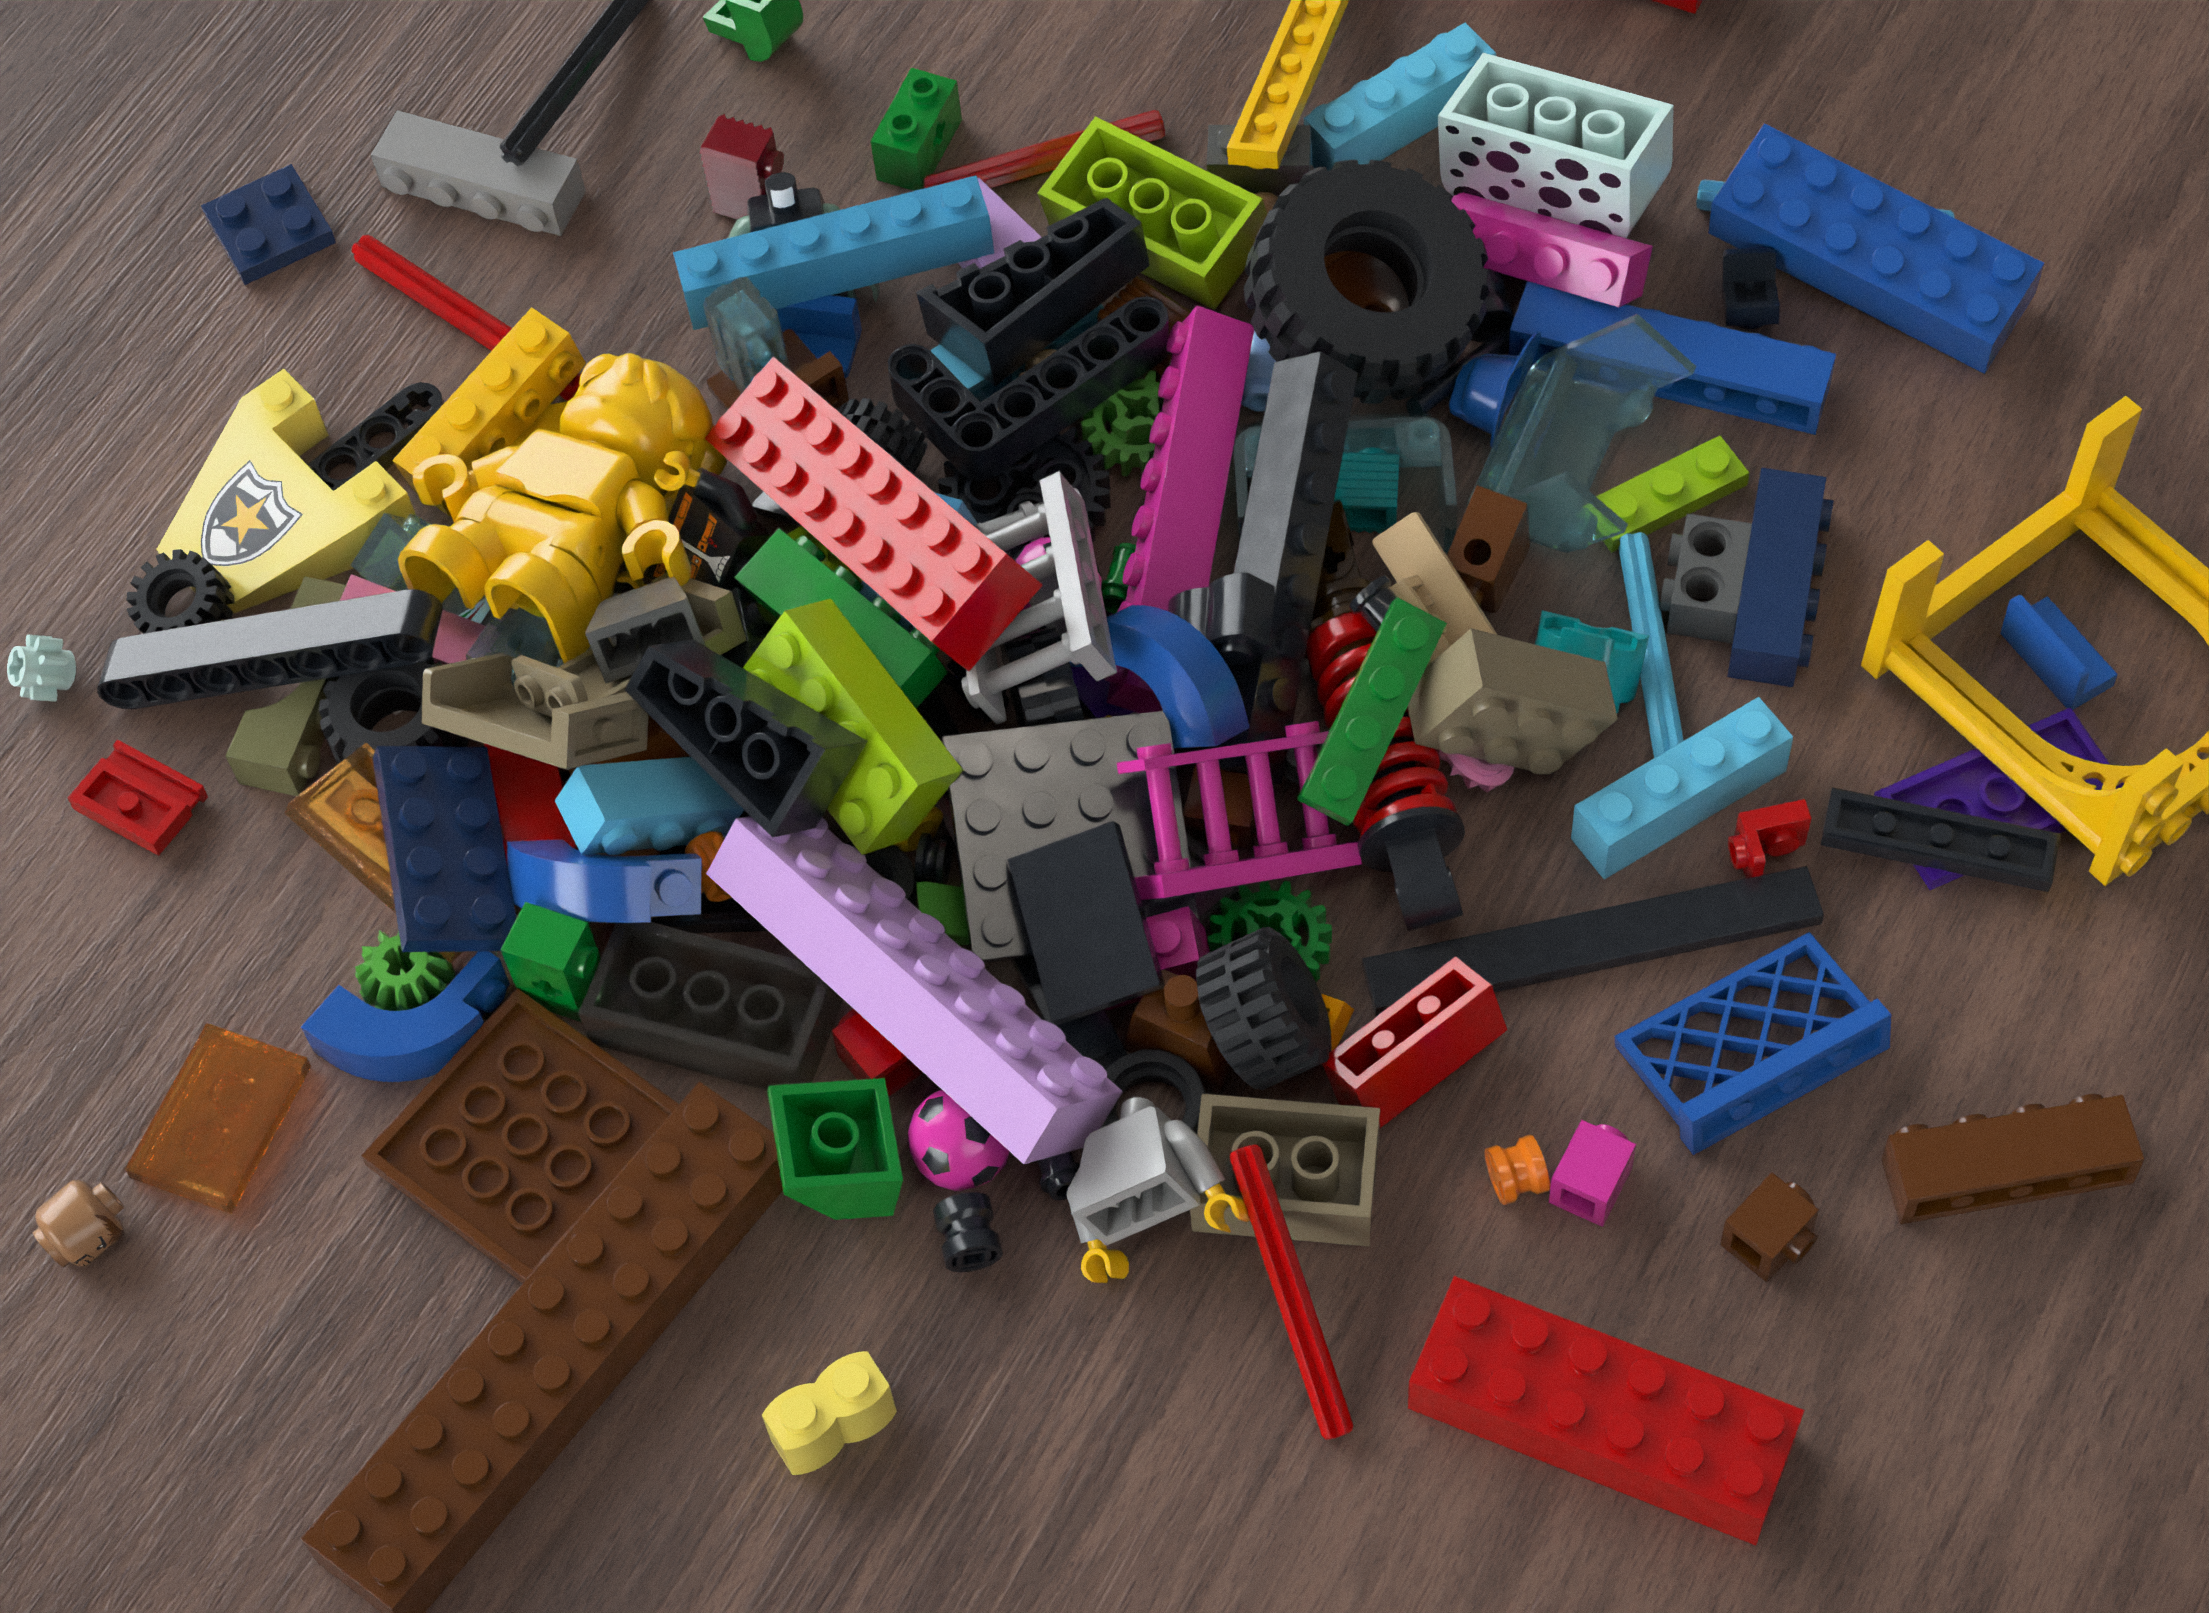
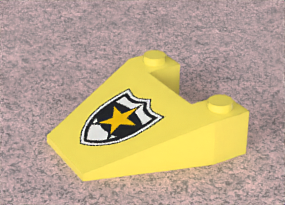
[157,369,420,614]

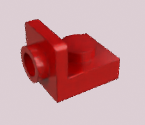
[1728,799,1812,878]

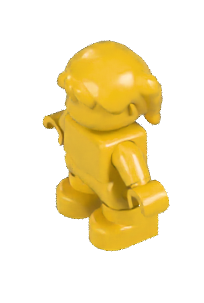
[398,353,727,664]

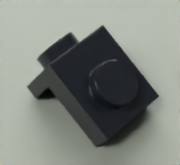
[1722,248,1780,329]

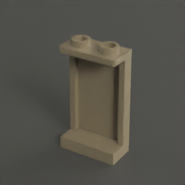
[511,572,746,717]
[422,653,648,770]

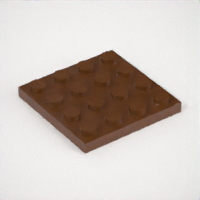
[361,988,679,1283]

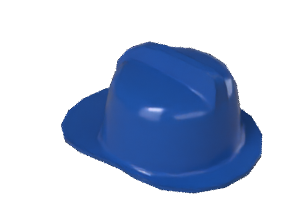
[1449,331,1541,448]

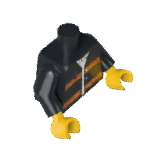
[613,451,770,595]

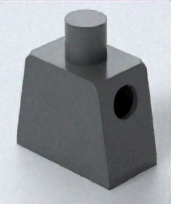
[585,577,706,683]

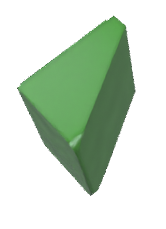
[916,882,969,945]

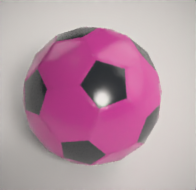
[907,1089,1010,1191]

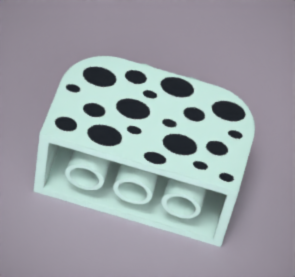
[1438,53,1674,238]

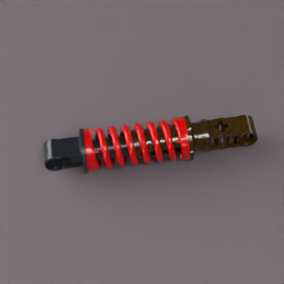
[1305,499,1465,932]

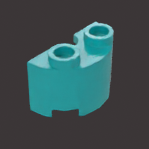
[1535,610,1649,713]

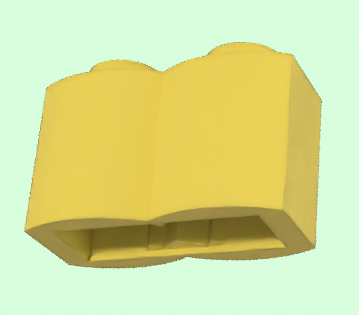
[762,1351,897,1475]

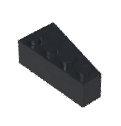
[625,640,868,838]

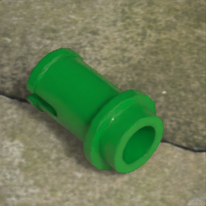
[1101,543,1136,614]

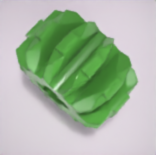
[355,930,455,1011]

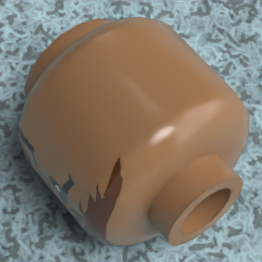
[33,1180,125,1267]

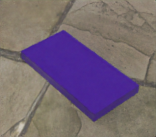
[1874,707,2124,890]

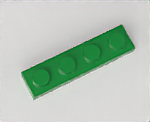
[1297,597,1447,826]

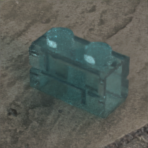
[703,277,791,393]

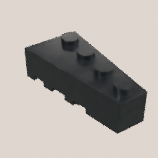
[916,198,1150,386]

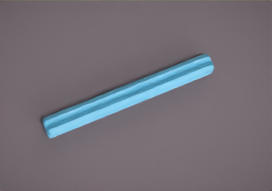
[1619,532,1684,758]

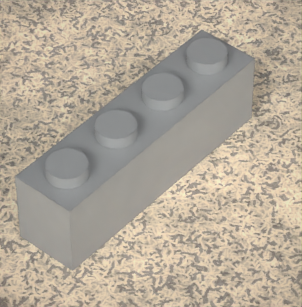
[371,110,586,236]

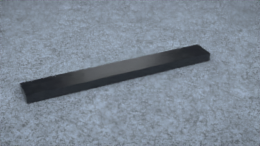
[1362,866,1824,1017]

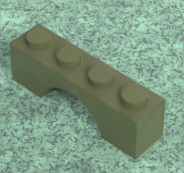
[225,576,346,797]

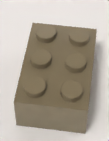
[1408,628,1618,775]
[1190,1094,1380,1247]

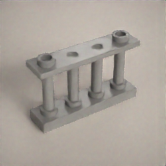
[962,472,1117,725]

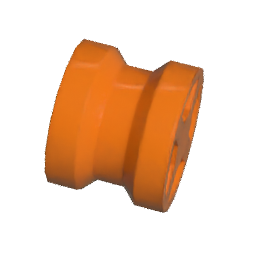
[1485,1134,1550,1205]

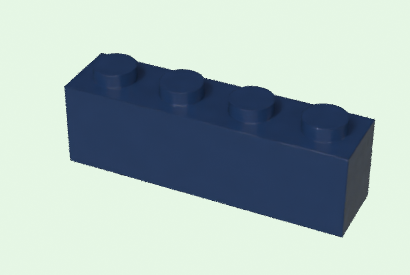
[1727,468,1834,687]

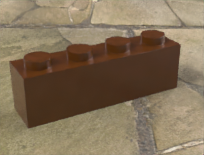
[1881,1094,2144,1224]

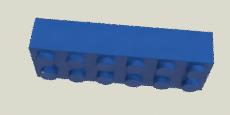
[1708,123,2044,374]

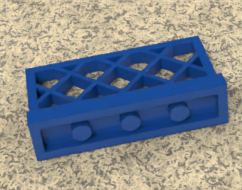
[1614,932,1891,1155]

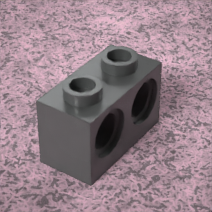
[1659,514,1752,643]

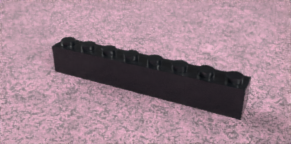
[1200,352,1358,785]

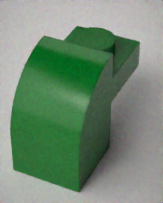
[703,0,803,62]

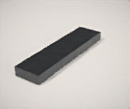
[1820,787,2060,892]

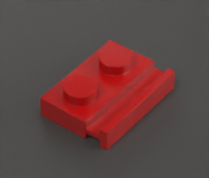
[67,739,208,856]

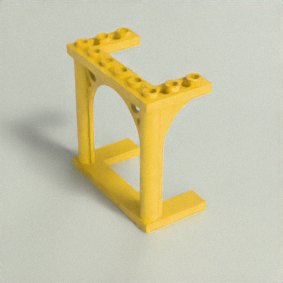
[1861,396,2209,886]

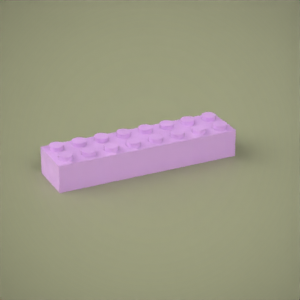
[706,817,1123,1164]

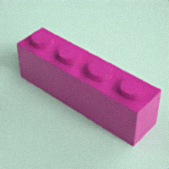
[1451,192,1653,307]

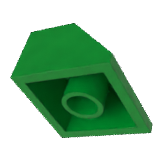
[767,1078,903,1220]

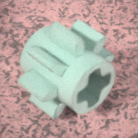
[7,635,76,702]

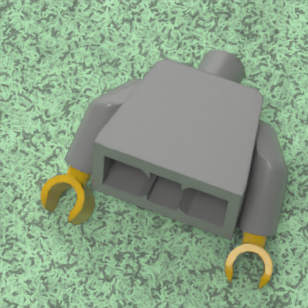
[1067,1097,1250,1283]

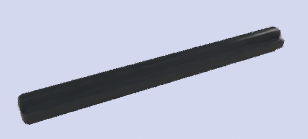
[500,0,649,166]

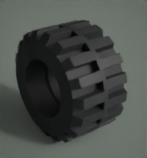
[319,657,468,793]
[1196,927,1332,1090]

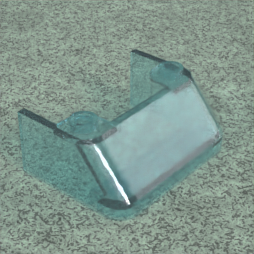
[1466,314,1696,553]
[1233,411,1457,553]

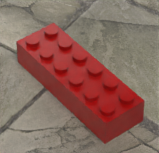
[1408,1276,1805,1545]

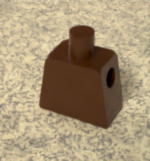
[1447,485,1530,613]
[1124,969,1234,1094]

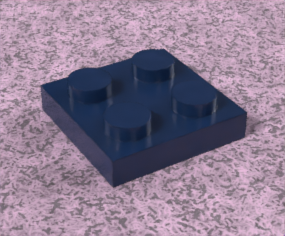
[201,164,336,285]

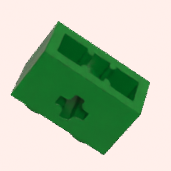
[870,68,962,191]
[500,902,608,1023]

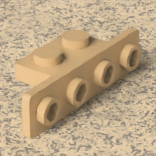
[1372,512,1497,666]

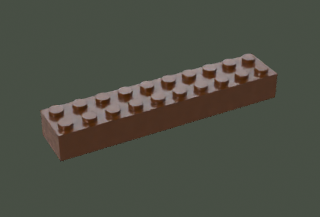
[300,1081,783,1613]

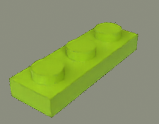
[1583,435,1750,553]

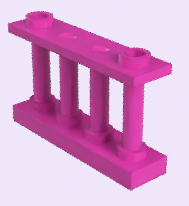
[1117,721,1362,900]

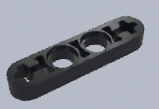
[307,382,444,491]

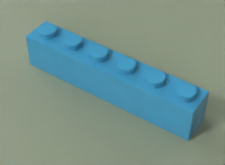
[673,176,994,330]

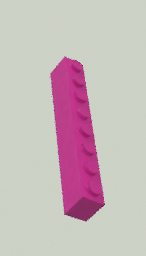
[1104,305,1254,713]

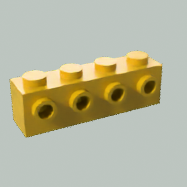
[392,307,586,516]

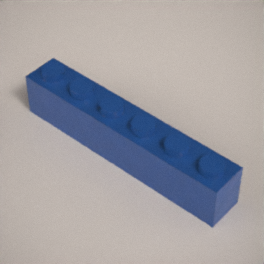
[1508,281,1836,435]

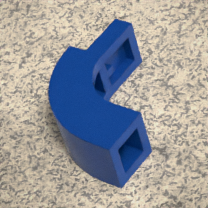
[1070,605,1250,748]
[507,839,702,923]
[301,951,510,1082]

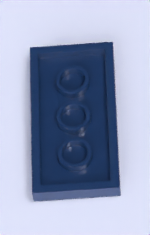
[372,746,516,952]

